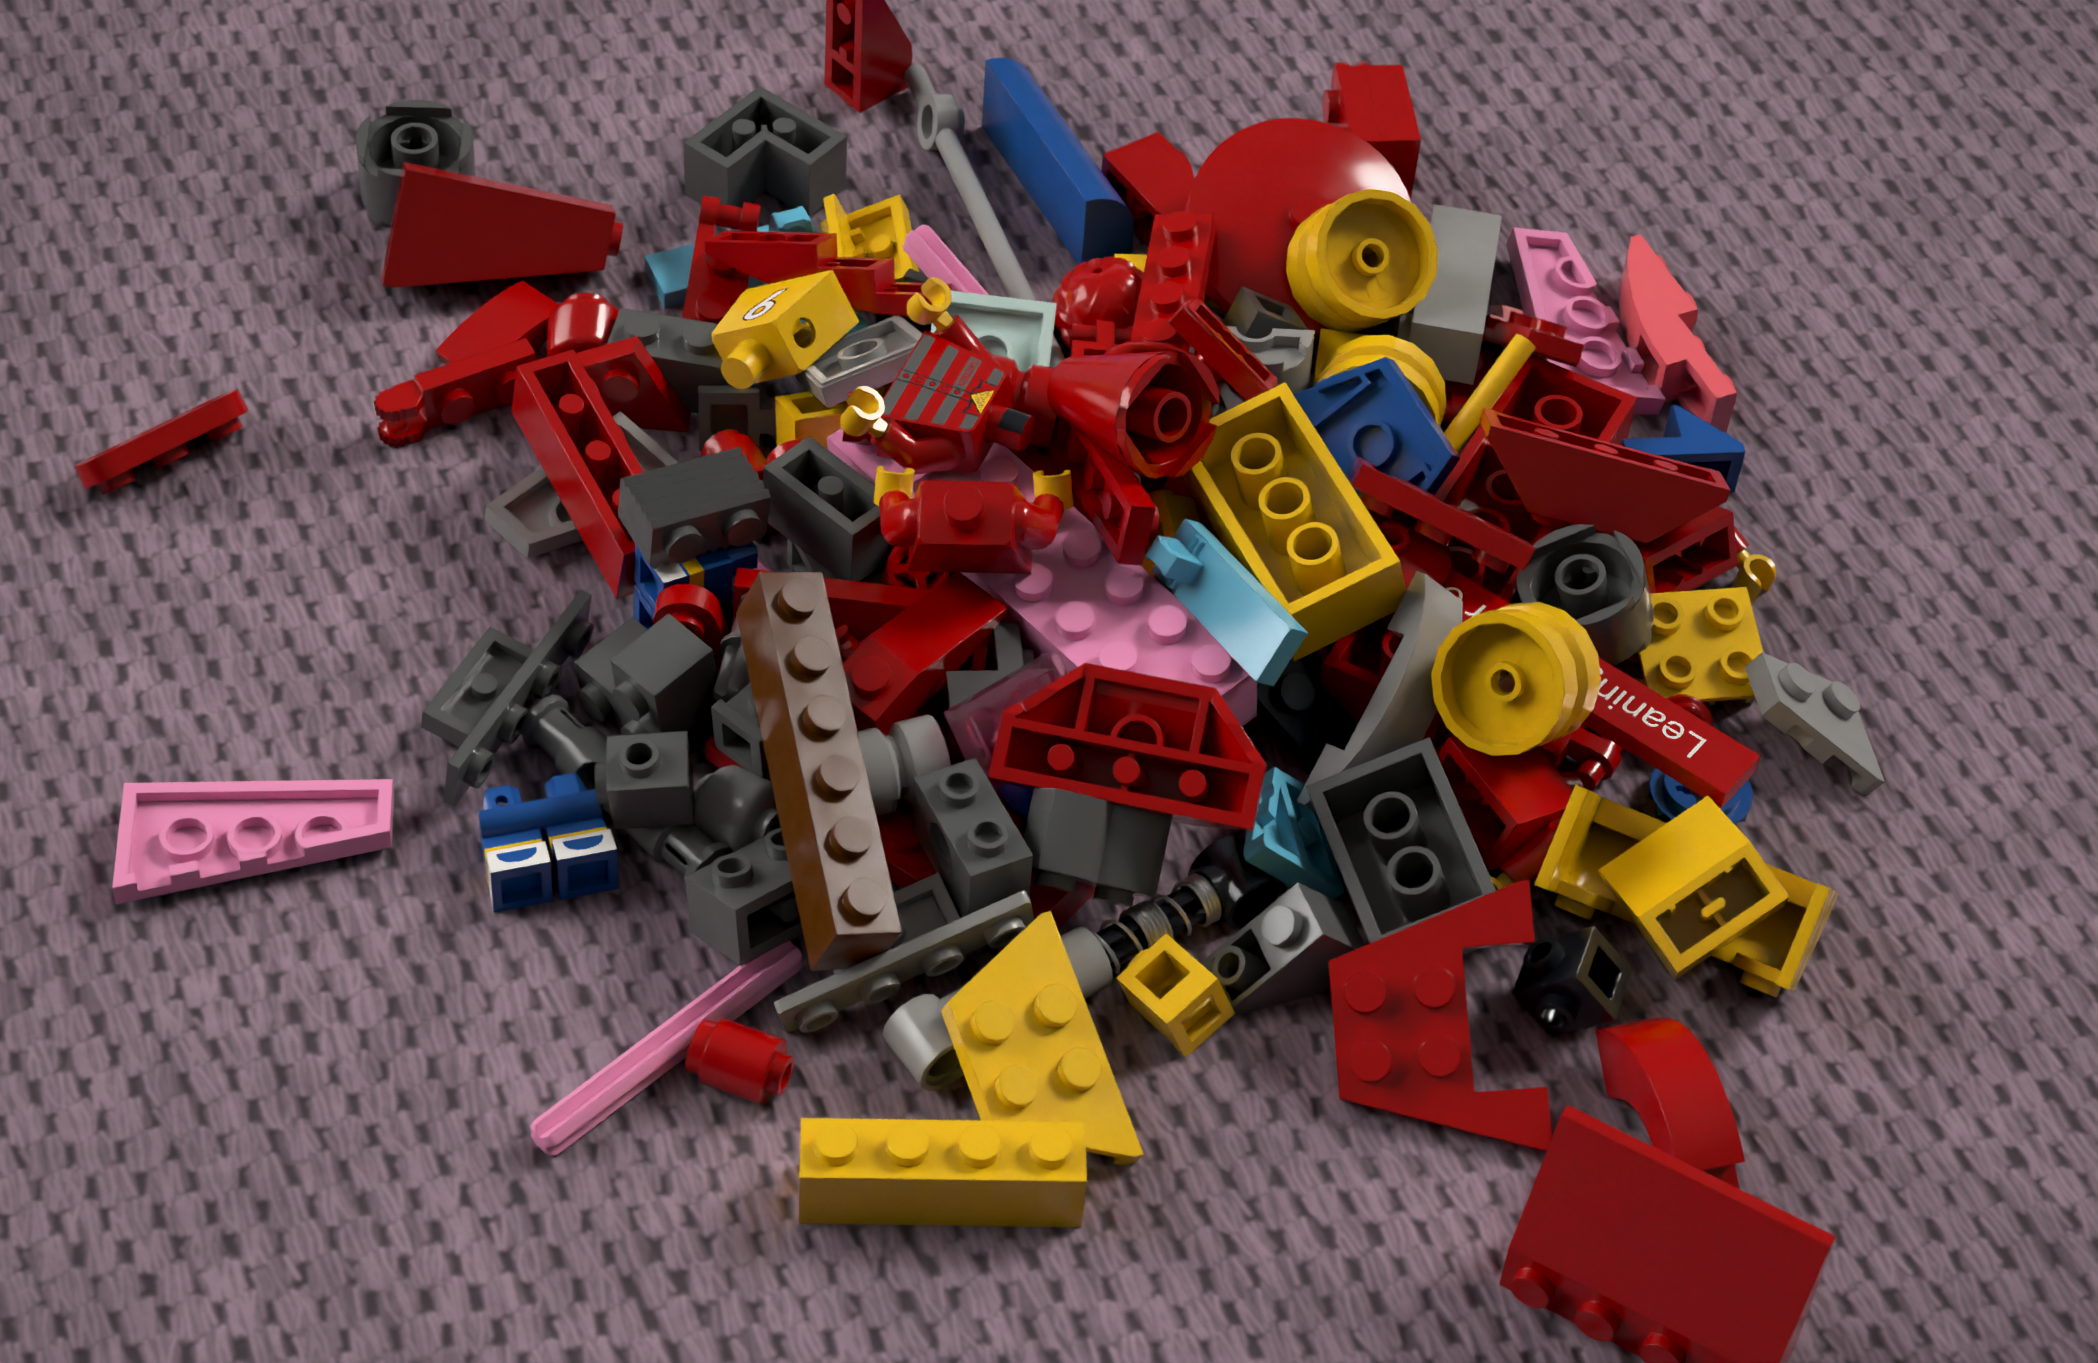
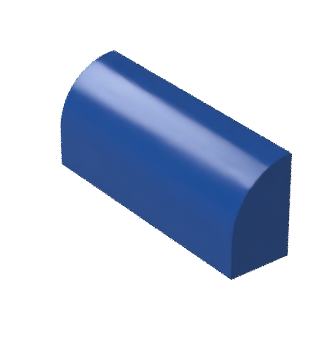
[982,58,1134,264]

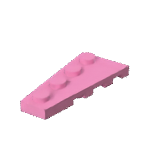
[1506,227,1666,415]
[112,779,394,905]

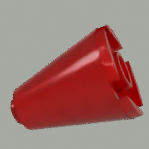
[1047,351,1219,479]

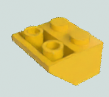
[1598,796,1790,980]

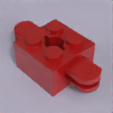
[1323,62,1421,200]

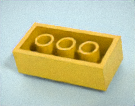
[1183,382,1407,662]

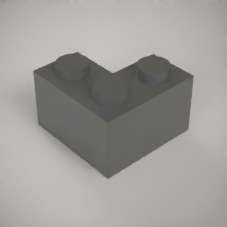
[684,86,847,217]
[574,613,718,753]

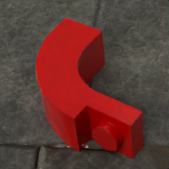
[1595,1017,1745,1189]

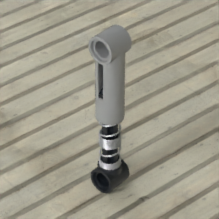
[882,836,1280,1091]

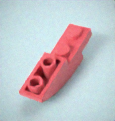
[1619,234,1737,433]

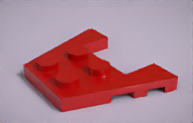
[1328,880,1552,1151]

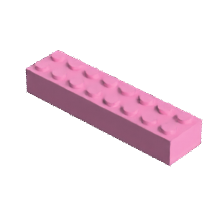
[827,428,1257,726]

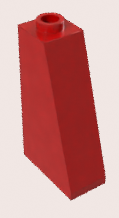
[381,162,623,288]

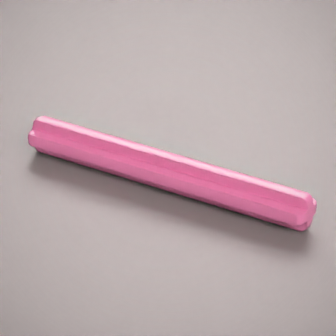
[530,940,803,1156]

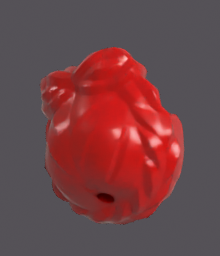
[1052,256,1144,349]

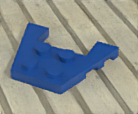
[1293,357,1461,513]

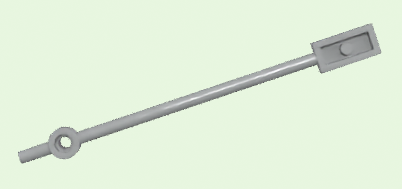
[904,65,1141,483]

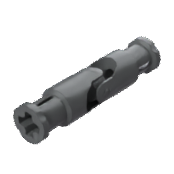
[519,695,733,882]

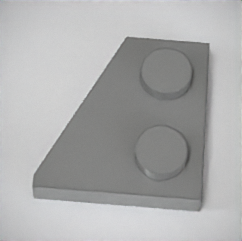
[1745,652,1885,795]

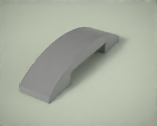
[1297,571,1463,813]

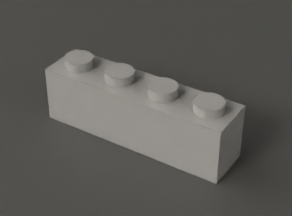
[1397,204,1502,385]

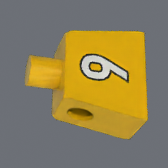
[712,270,859,389]

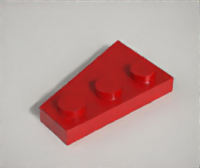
[1347,456,1536,574]

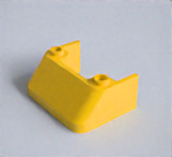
[1534,785,1839,997]

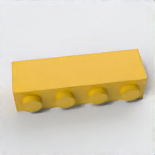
[798,1118,1087,1227]

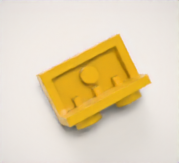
[819,194,919,312]

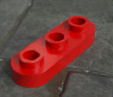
[74,388,249,495]

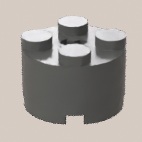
[356,100,476,228]
[1516,524,1654,666]

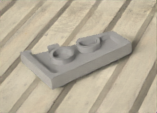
[484,411,679,559]

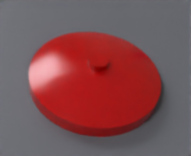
[1184,118,1411,342]

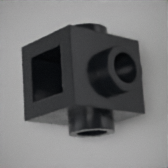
[1512,926,1632,1035]

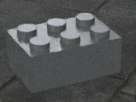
[1306,737,1496,955]

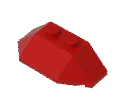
[1480,408,1731,543]
[988,663,1267,831]

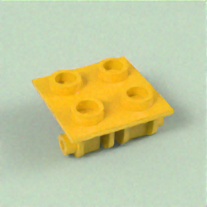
[1637,587,1764,706]

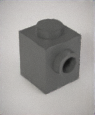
[595,731,694,829]

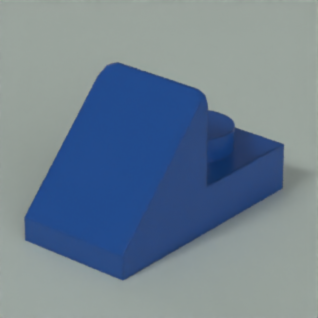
[1621,405,1745,492]

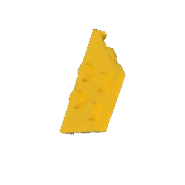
[941,911,1144,1165]

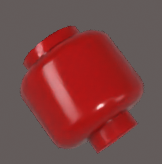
[547,293,619,357]

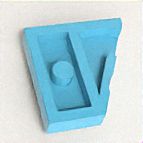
[1243,767,1345,899]

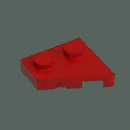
[576,336,691,432]

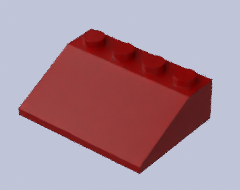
[1499,1105,1836,1363]

